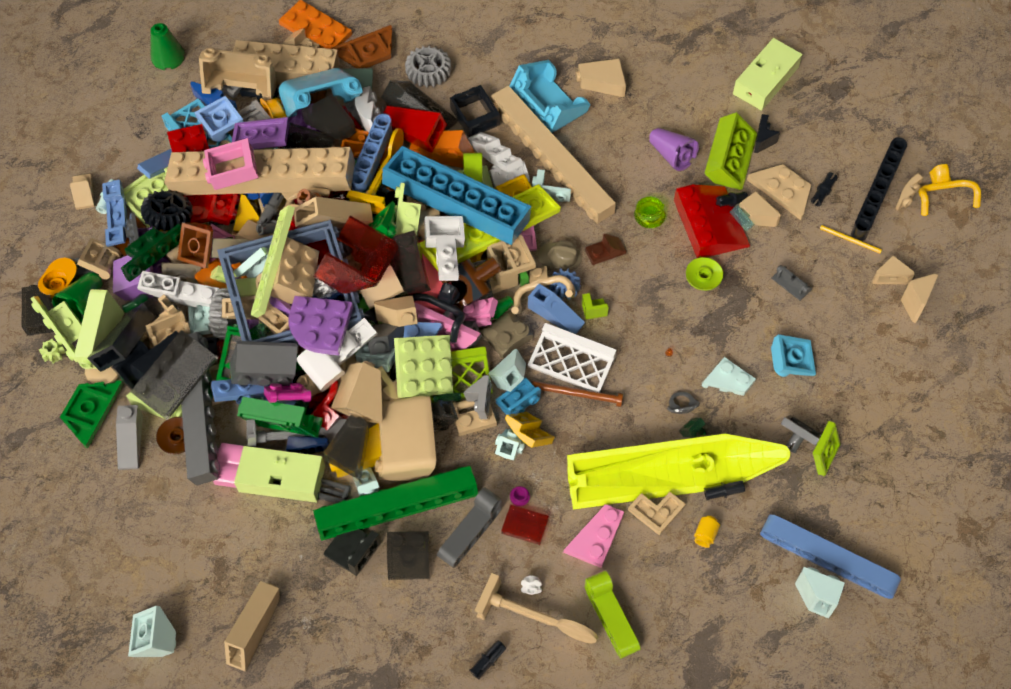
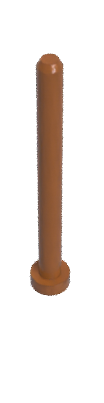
[531,381,623,407]

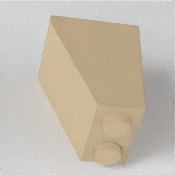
[331,361,382,423]

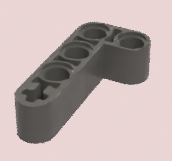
[437,487,502,568]

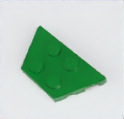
[60,380,124,448]

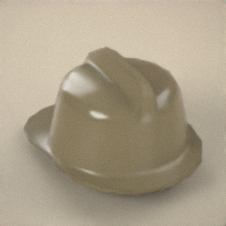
[538,241,582,270]

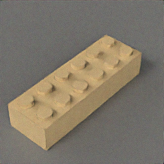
[233,40,339,90]

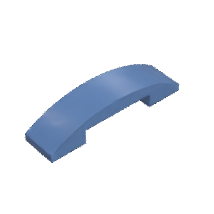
[102,179,127,247]

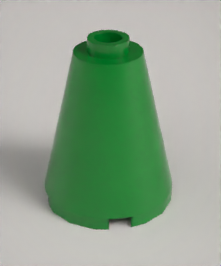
[150,23,184,70]
[52,272,103,323]

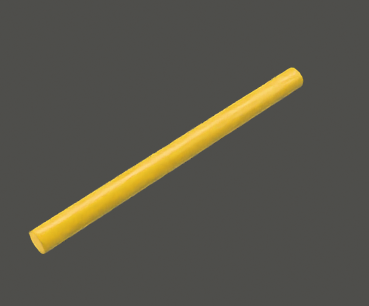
[820,225,882,253]

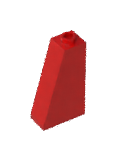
[383,106,447,153]

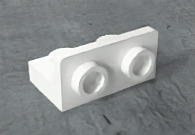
[489,161,530,188]

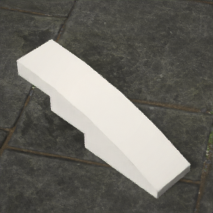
[468,132,523,172]

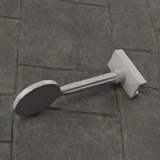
[246,412,363,448]

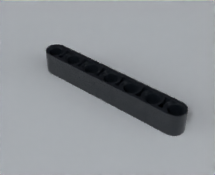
[851,137,907,241]

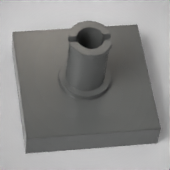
[781,415,822,454]

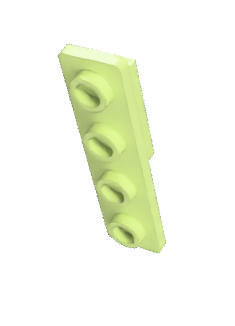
[387,182,421,258]
[31,296,82,362]

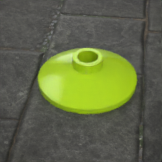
[685,257,723,291]

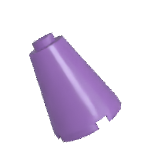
[649,128,699,171]

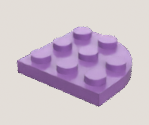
[288,296,353,356]

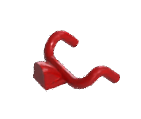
[311,380,342,431]

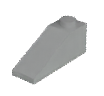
[116,405,143,470]

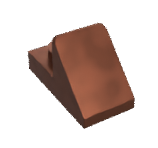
[585,234,626,265]

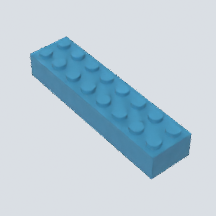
[382,146,532,245]

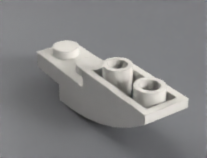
[355,86,381,132]
[137,271,219,307]

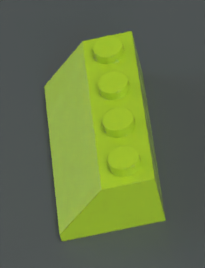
[704,112,757,190]

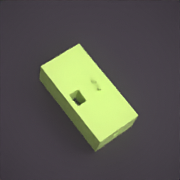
[733,38,802,111]
[234,446,325,503]

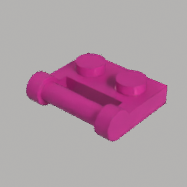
[264,383,311,403]

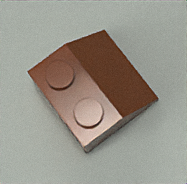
[177,222,213,268]

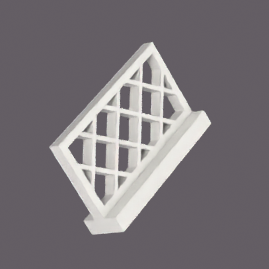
[528,323,616,392]

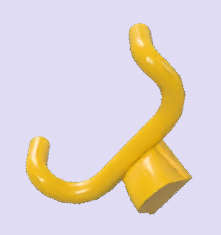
[918,164,981,216]

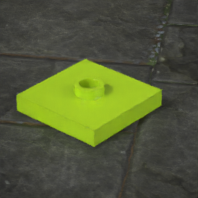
[813,421,840,476]

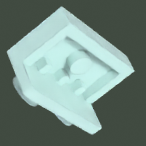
[188,305,212,335]

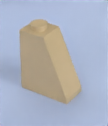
[575,59,626,97]

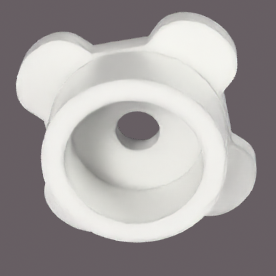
[521,576,542,595]

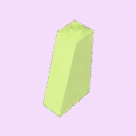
[74,289,124,369]

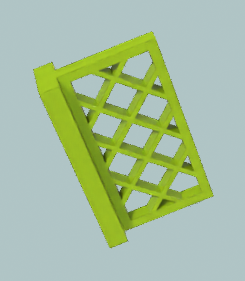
[429,346,493,403]

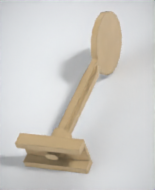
[85,294,187,384]
[475,573,598,644]

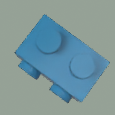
[496,378,541,415]

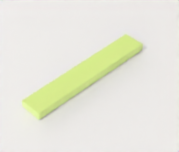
[251,205,295,318]

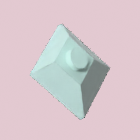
[128,606,176,657]

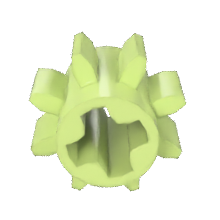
[39,339,66,364]

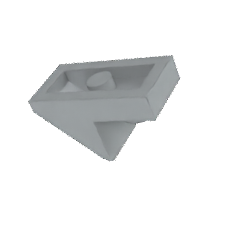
[464,375,492,420]

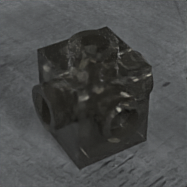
[431,400,458,431]

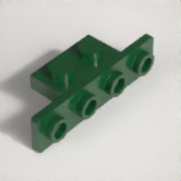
[121,224,182,282]

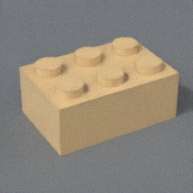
[270,237,319,304]

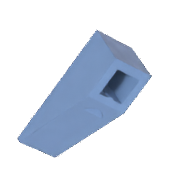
[528,284,585,334]

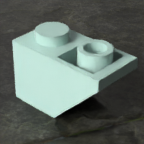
[488,349,526,392]

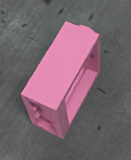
[203,138,259,190]

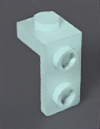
[532,169,571,202]

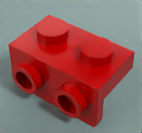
[207,194,241,226]

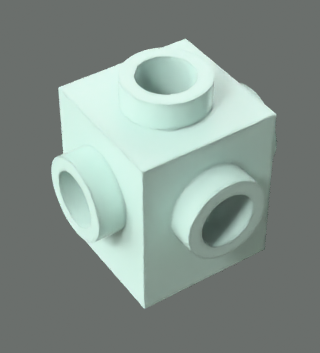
[495,429,526,461]

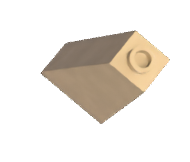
[294,197,373,228]
[224,581,280,672]

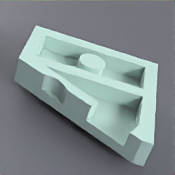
[356,345,395,372]
[702,357,756,396]

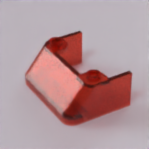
[313,215,398,293]

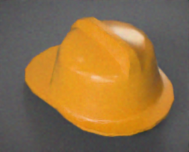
[260,98,286,119]
[38,257,77,298]

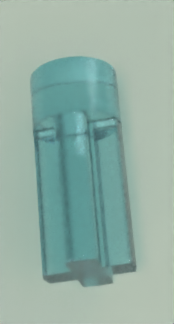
[730,205,755,231]

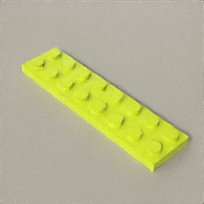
[418,184,561,271]

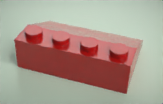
[674,184,750,258]

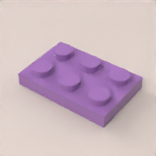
[231,117,290,149]

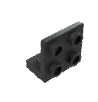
[324,529,381,576]

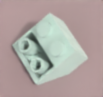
[795,567,845,618]

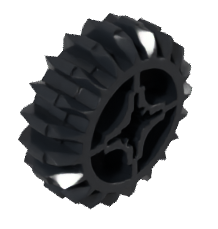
[141,189,193,231]

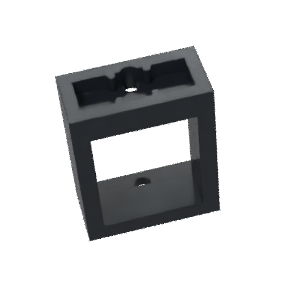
[450,85,500,138]

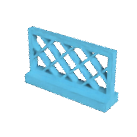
[161,99,232,149]

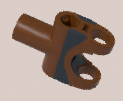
[441,257,502,308]

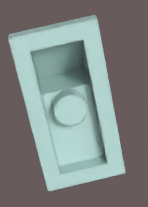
[352,467,379,496]

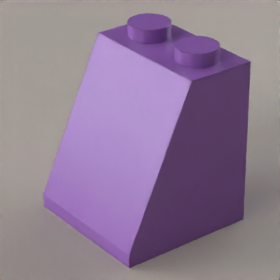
[112,256,171,301]

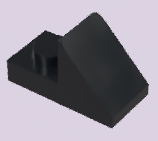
[754,114,780,153]

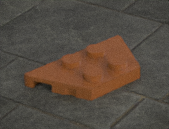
[331,25,392,68]

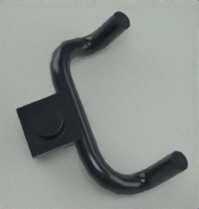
[409,282,466,343]

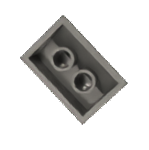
[229,341,298,386]

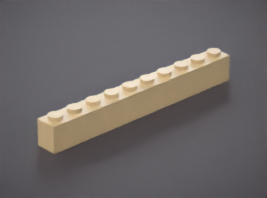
[491,86,616,224]

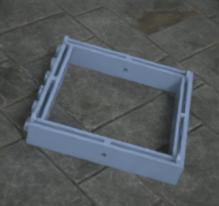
[217,220,365,346]

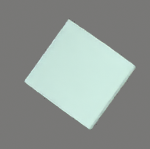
[233,247,269,278]

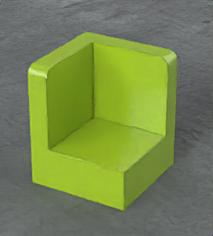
[581,293,609,320]

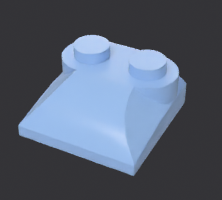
[194,96,243,142]

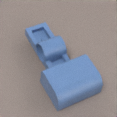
[211,379,296,405]

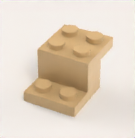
[473,234,536,297]

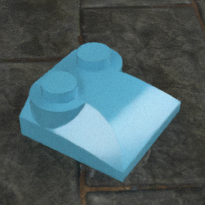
[771,334,816,377]

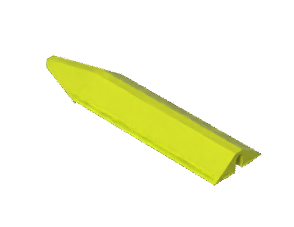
[567,434,790,510]

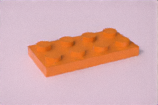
[279,0,352,49]

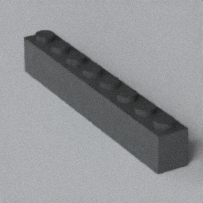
[176,331,220,486]

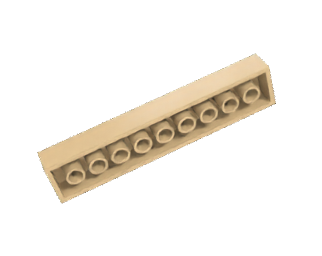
[164,147,355,195]

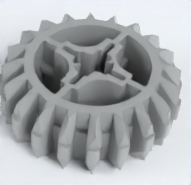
[405,45,451,88]
[208,288,237,339]

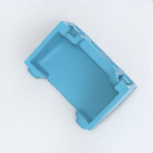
[509,60,591,133]
[279,68,363,118]

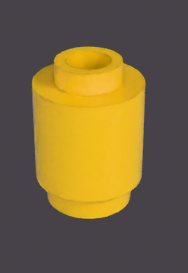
[694,515,720,548]

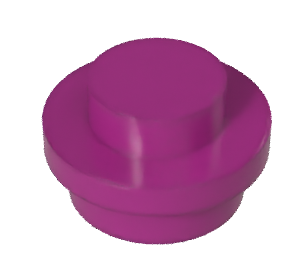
[510,486,530,506]

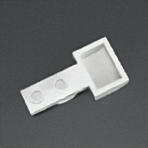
[424,216,465,281]
[296,318,378,392]

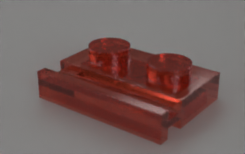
[501,504,549,545]

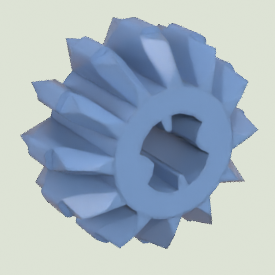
[549,268,581,300]

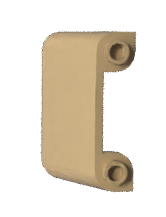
[199,48,277,101]
[375,395,436,481]

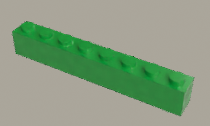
[313,466,478,541]

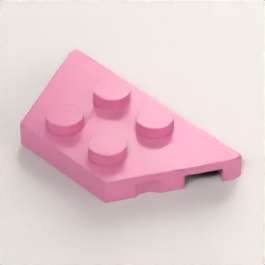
[415,302,481,351]

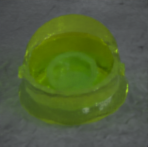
[634,196,666,229]

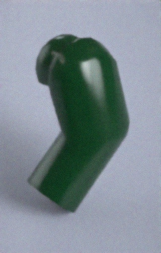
[122,294,151,313]

